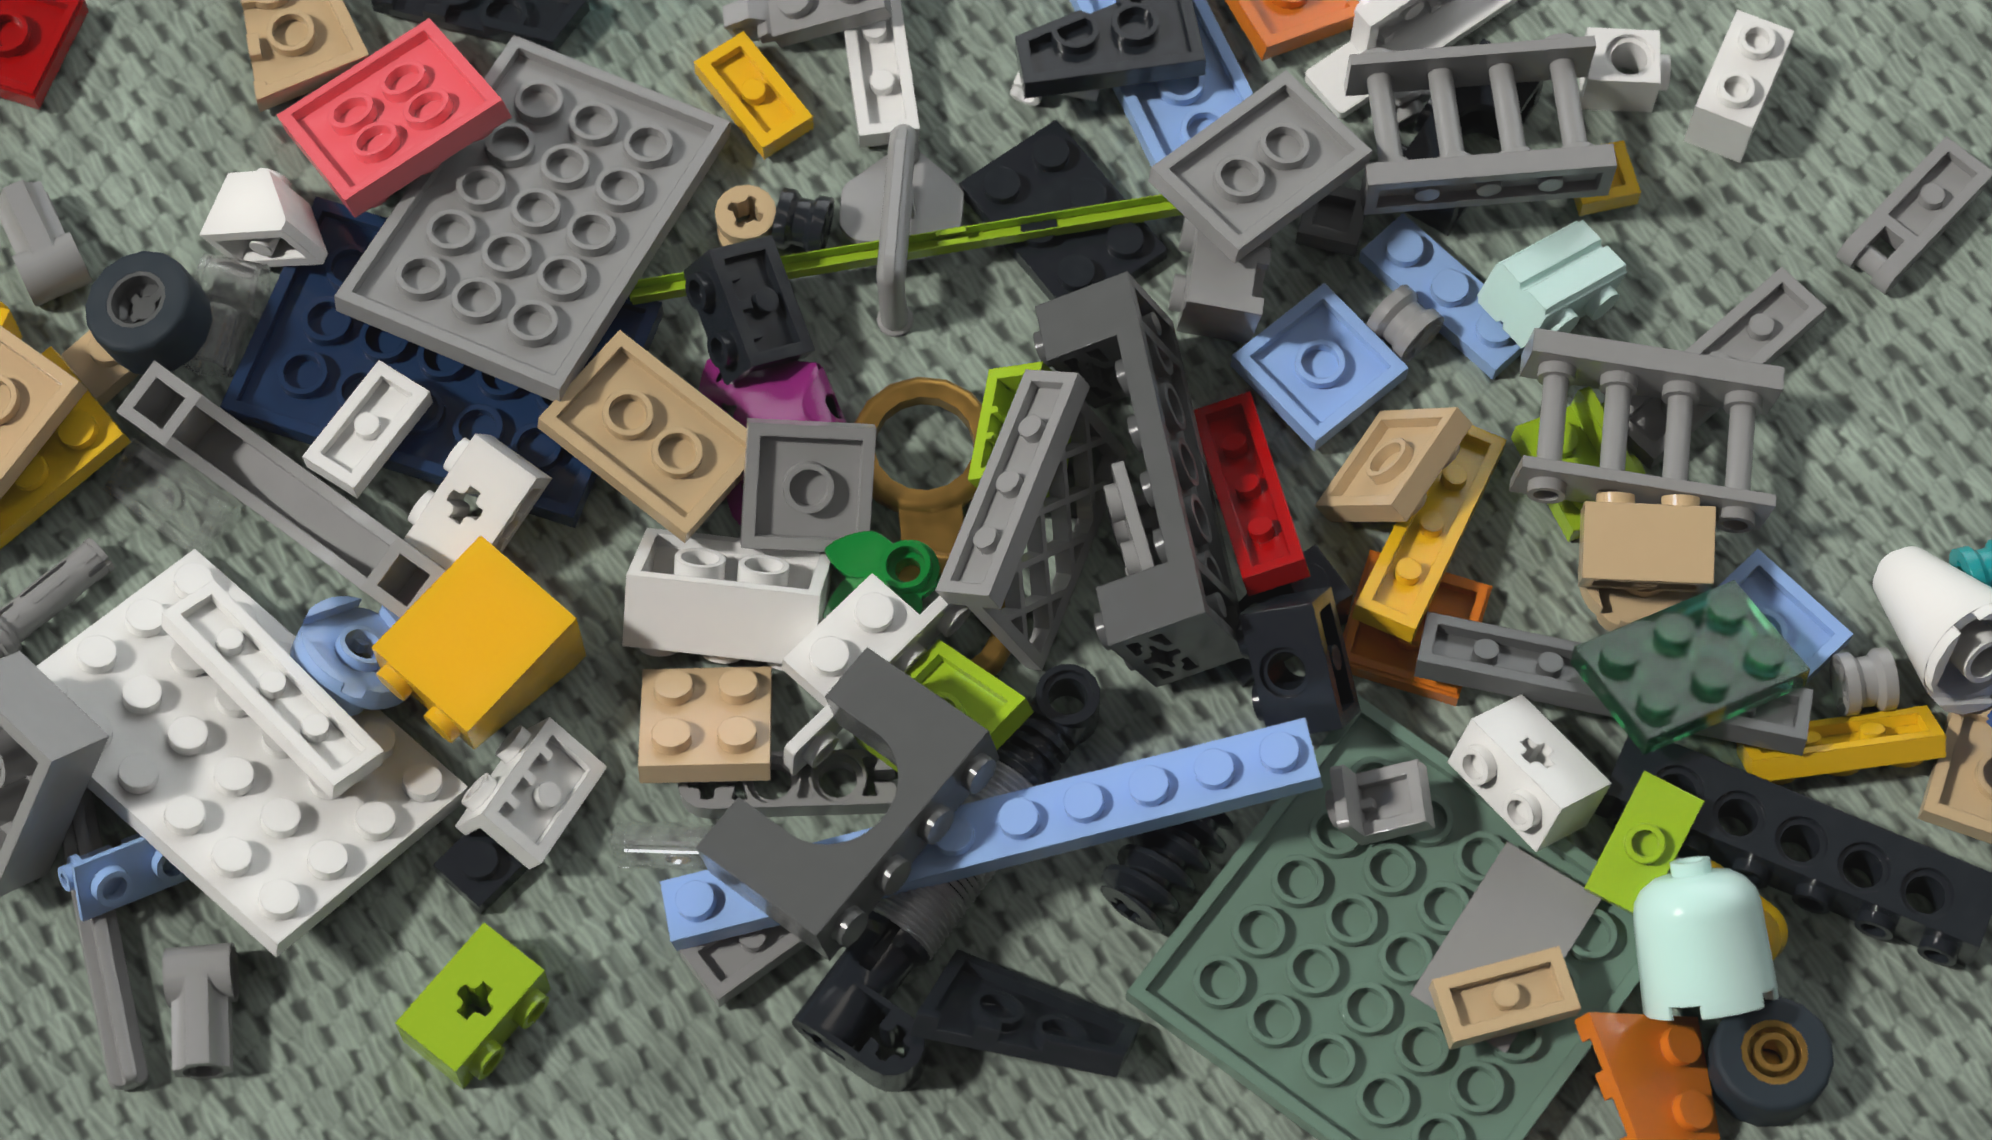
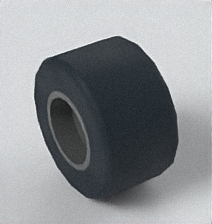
[85,251,212,375]

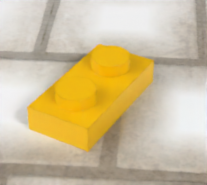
[694,31,814,159]

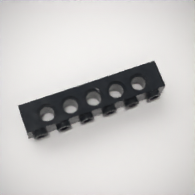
[1595,725,1992,967]

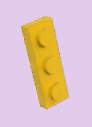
[1736,705,1946,785]

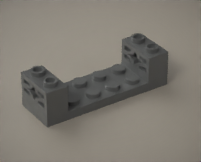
[1033,271,1243,687]

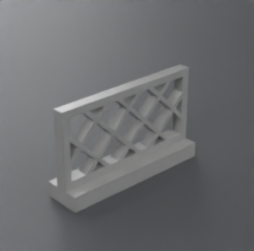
[935,369,1128,671]

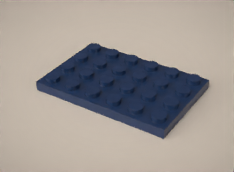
[220,196,664,528]

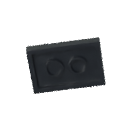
[959,120,1168,300]

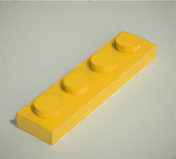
[1352,425,1507,643]

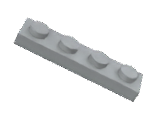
[1627,267,1827,470]

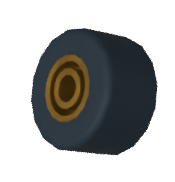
[1705,996,1834,1127]

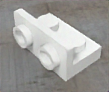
[455,717,607,870]

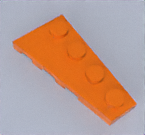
[1574,1012,1721,1140]

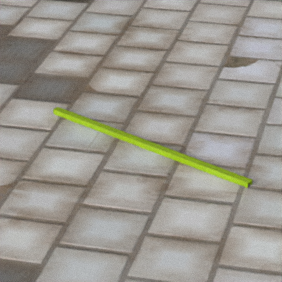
[630,194,1183,305]

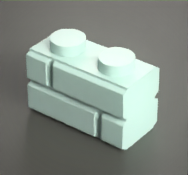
[1477,220,1627,348]

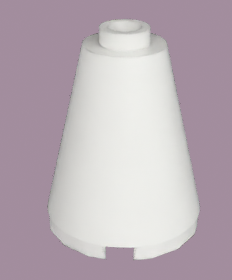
[1873,546,1992,715]

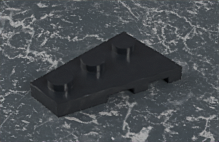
[371,0,590,52]
[1015,0,1206,99]
[910,949,1141,1078]

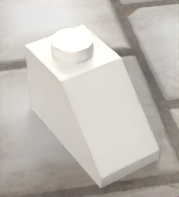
[199,168,328,269]

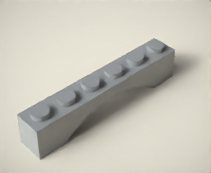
[116,360,446,618]

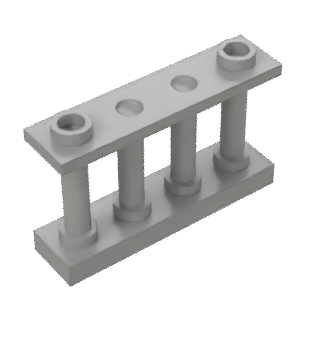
[1344,33,1617,215]
[1509,328,1785,533]

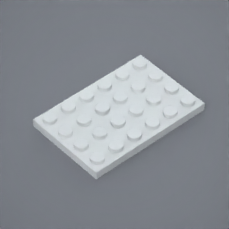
[36,549,468,958]

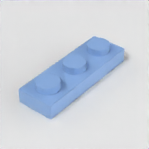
[1359,213,1525,380]

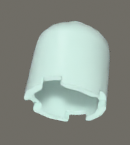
[1633,856,1779,1021]

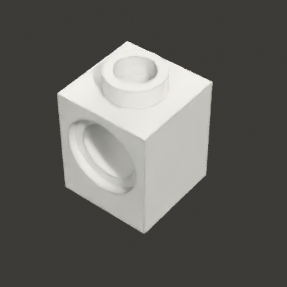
[1579,27,1671,112]

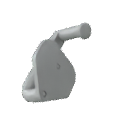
[839,124,964,337]

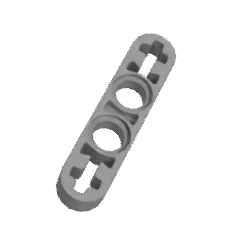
[678,749,897,819]

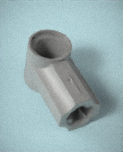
[0,180,93,307]
[162,942,239,1080]

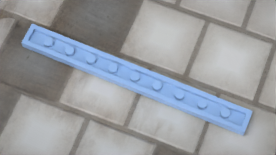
[660,718,1323,951]

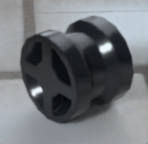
[772,188,834,252]

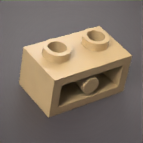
[1578,492,1716,593]

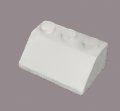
[622,528,833,670]

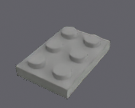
[1148,70,1372,264]

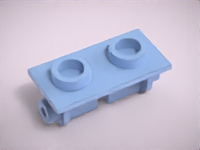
[58,833,189,922]

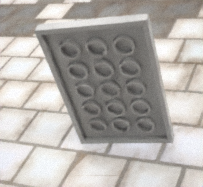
[334,35,730,402]

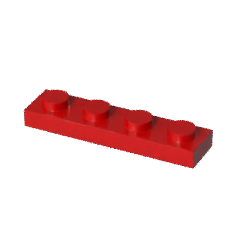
[1194,391,1311,596]

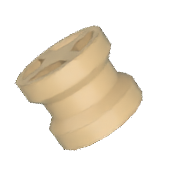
[715,184,776,247]

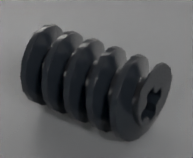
[1100,812,1233,934]

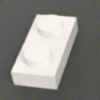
[302,360,433,498]

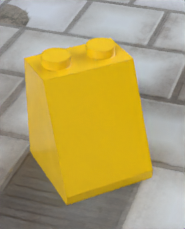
[371,535,586,750]

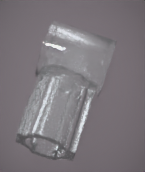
[182,253,271,381]

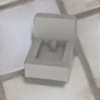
[1325,759,1435,846]

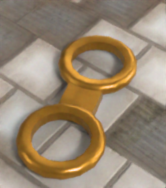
[854,377,1011,676]

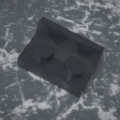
[684,235,815,385]

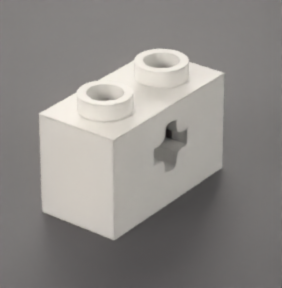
[1684,9,1794,163]
[403,434,552,570]
[1447,694,1612,852]

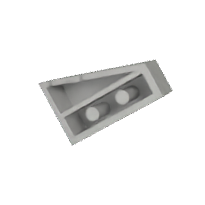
[1168,217,1272,343]

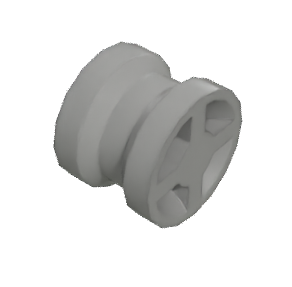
[1366,284,1444,363]
[1829,647,1900,717]

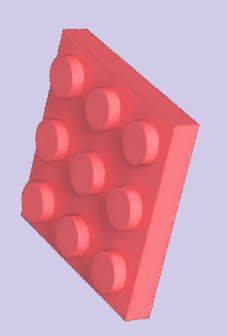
[276,18,512,218]

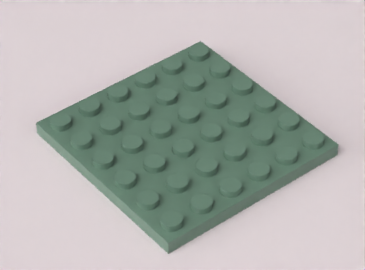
[1126,695,1640,1140]

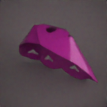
[699,359,847,526]

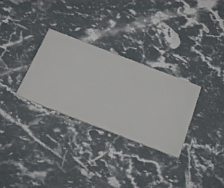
[1410,841,1601,1053]

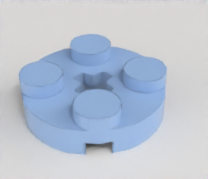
[290,596,410,716]

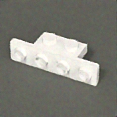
[1305,0,1519,119]
[782,573,971,776]

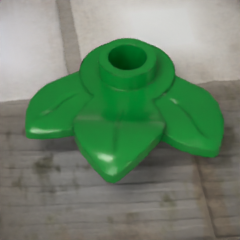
[823,531,941,619]

